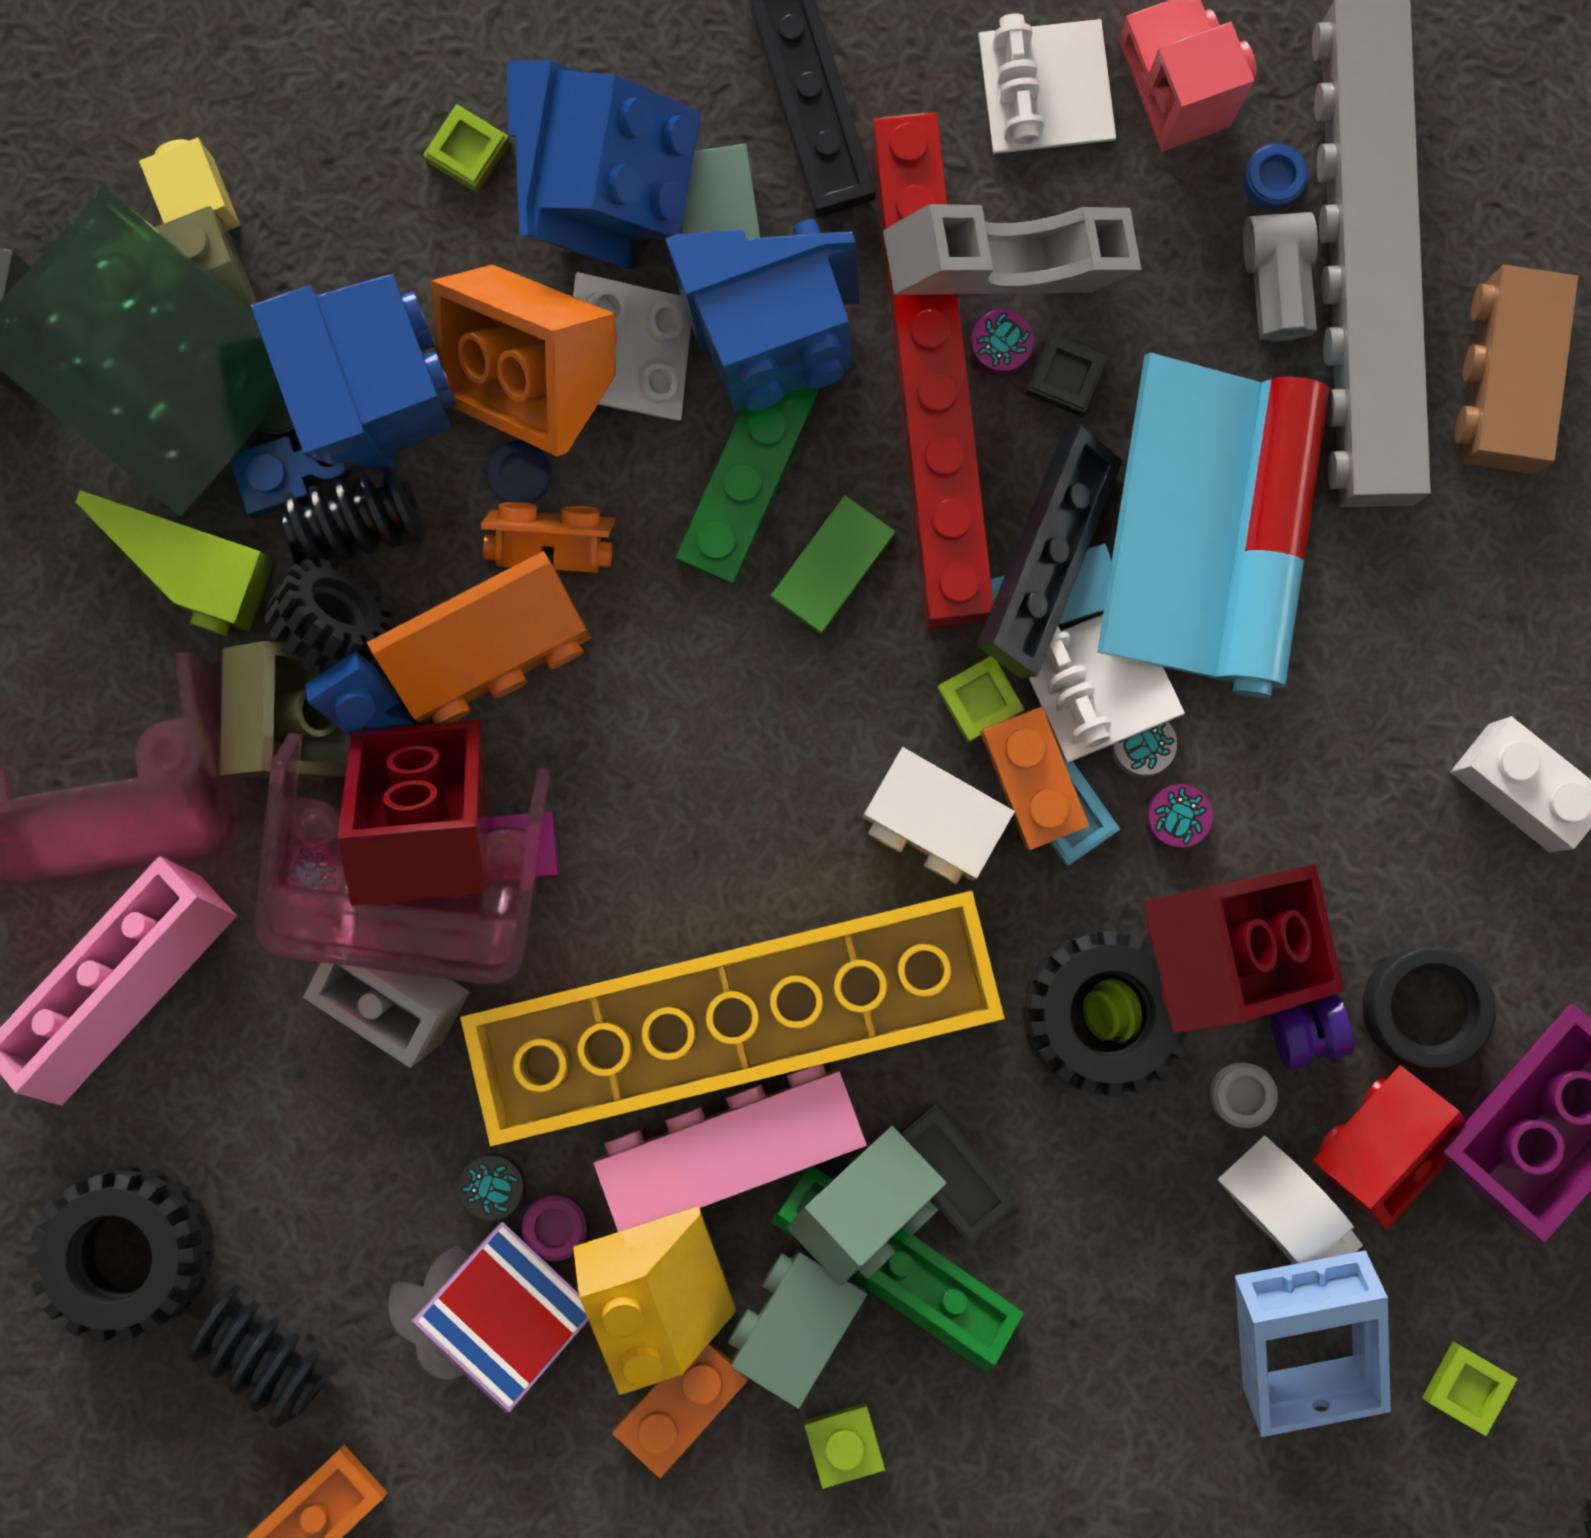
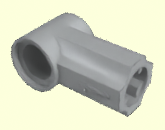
[1243,212,1318,342]

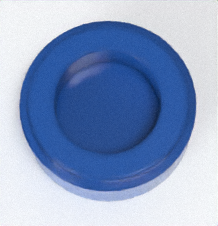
[1243,143,1308,210]

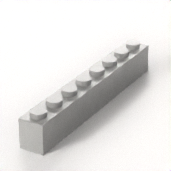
[1312,0,1431,507]

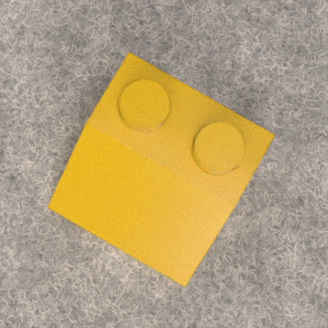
[573,1206,736,1395]

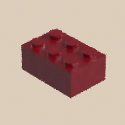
[338,720,489,906]
[1143,864,1345,1033]

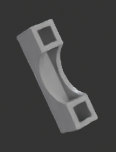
[883,204,1142,295]

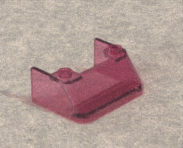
[0,652,235,886]
[255,733,551,984]

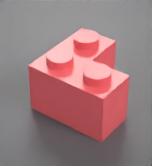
[1118,0,1257,152]

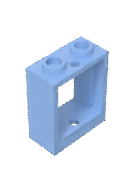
[1235,1250,1391,1437]

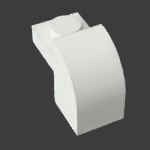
[1218,1135,1363,1264]

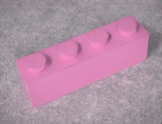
[0,856,237,1106]
[594,1064,867,1232]

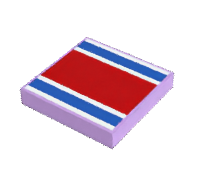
[410,1222,588,1412]

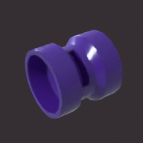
[1270,994,1354,1070]

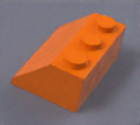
[431,265,617,456]
[367,551,592,725]

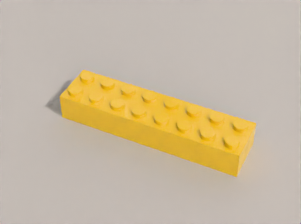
[460,891,1005,1147]

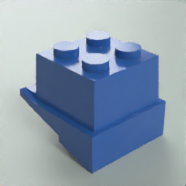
[506,60,702,270]
[665,219,860,412]
[251,274,457,472]

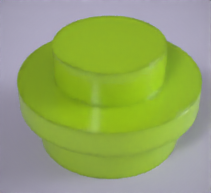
[1083,978,1142,1043]

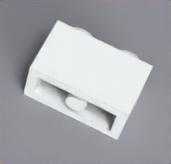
[1450,716,1591,852]
[862,747,1015,884]

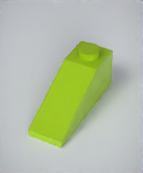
[76,490,274,637]

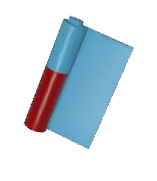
[1097,352,1330,698]

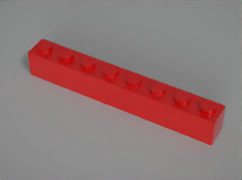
[871,112,993,630]

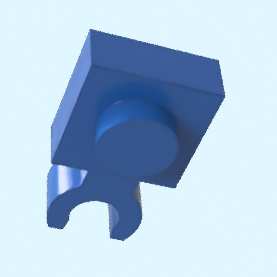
[228,436,350,519]
[305,651,417,735]

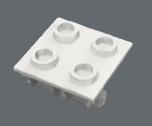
[978,14,1116,154]
[573,272,691,421]
[1028,614,1185,763]

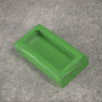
[771,495,896,636]

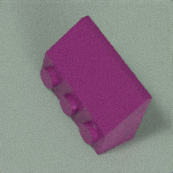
[1441,1004,1591,1243]

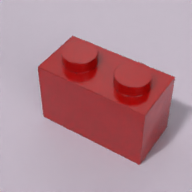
[1312,1065,1466,1231]

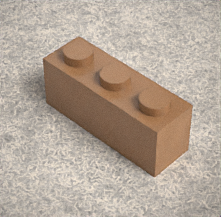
[1455,264,1578,474]

